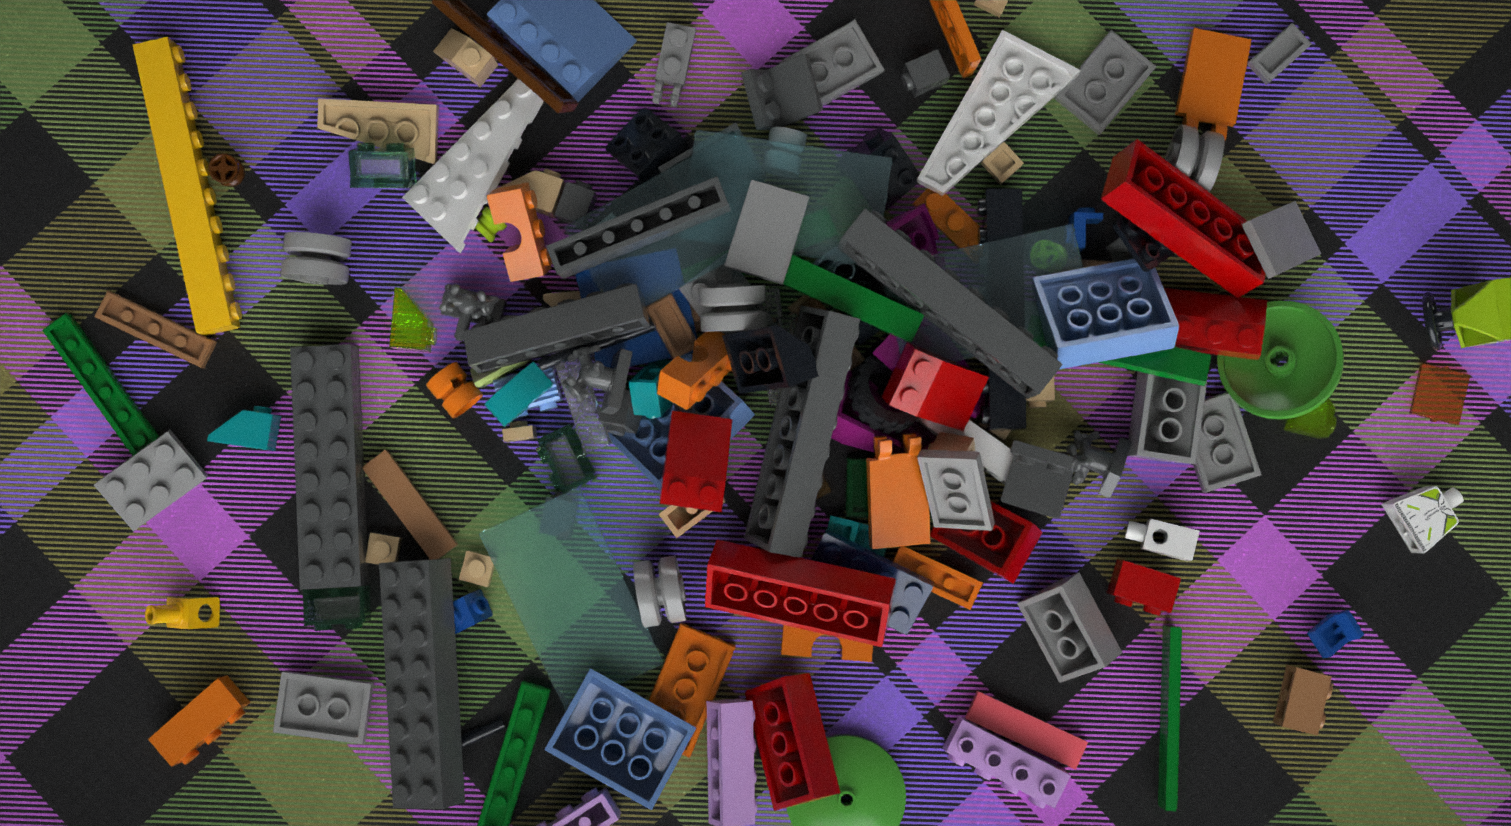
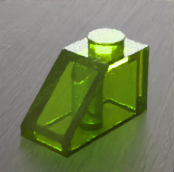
[389,287,437,352]
[1284,398,1337,439]

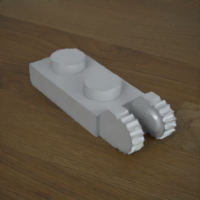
[652,22,696,108]

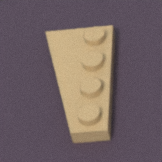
[317,98,439,164]

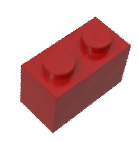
[1107,559,1181,616]

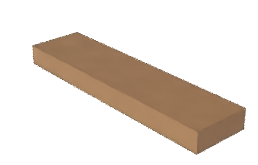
[94,290,217,368]
[362,450,459,559]

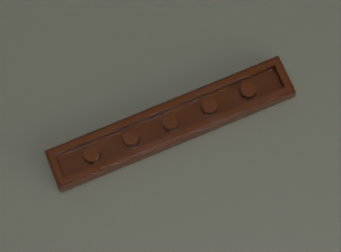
[431,0,578,113]

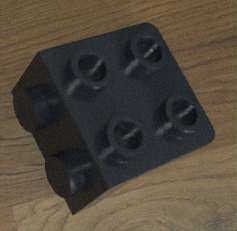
[606,108,691,194]
[835,127,920,214]
[1112,216,1175,272]

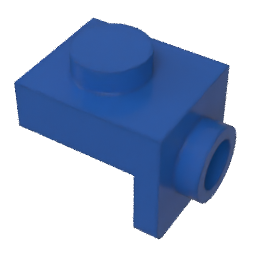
[1063,208,1104,253]
[453,589,493,634]
[1307,610,1364,659]

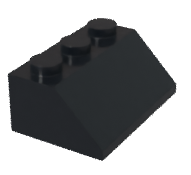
[722,325,819,394]

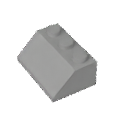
[1127,372,1208,464]
[1017,573,1123,683]

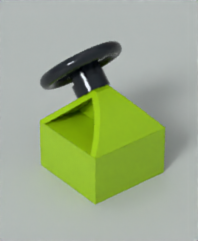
[1422,277,1511,351]

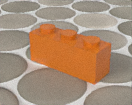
[148,675,250,767]

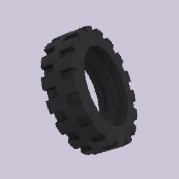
[848,355,919,434]

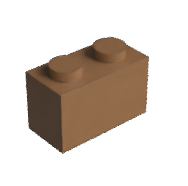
[1273,665,1333,736]

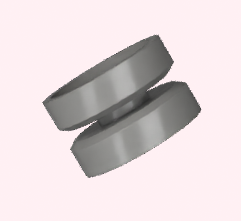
[1165,124,1225,193]
[280,232,352,285]
[698,283,767,332]
[633,555,687,628]

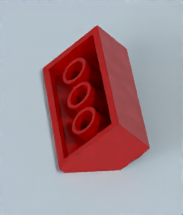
[1164,288,1268,360]
[745,673,841,811]

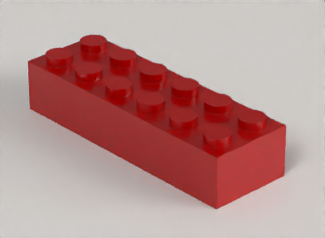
[1101,139,1266,298]
[705,539,896,647]

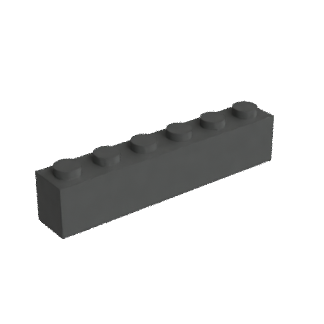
[546,176,732,279]
[462,283,651,374]

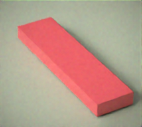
[965,691,1088,770]

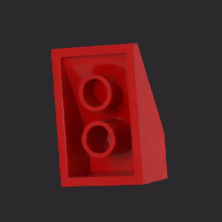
[882,342,989,431]
[659,410,733,512]
[930,501,1043,584]

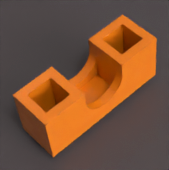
[486,182,553,282]
[657,331,733,410]
[781,625,873,662]

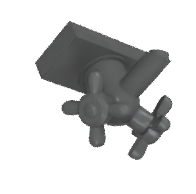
[439,284,507,341]
[561,345,633,415]
[1066,430,1131,498]

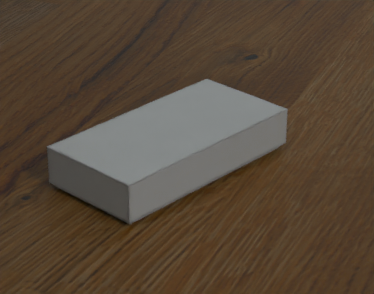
[1247,23,1312,85]

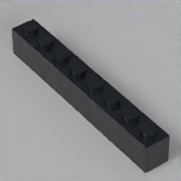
[977,189,1026,431]

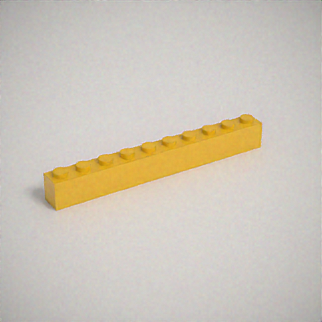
[133,37,242,336]

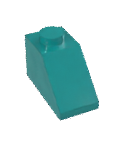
[628,359,673,419]
[207,406,281,451]

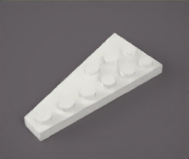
[917,30,1081,196]
[402,79,544,254]

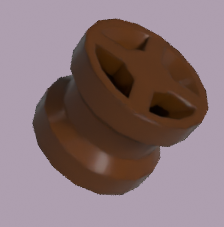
[208,153,245,187]

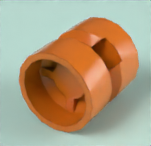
[426,362,483,419]

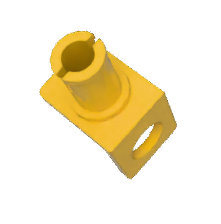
[145,597,220,629]

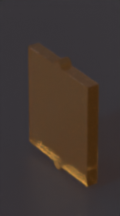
[1409,363,1470,425]

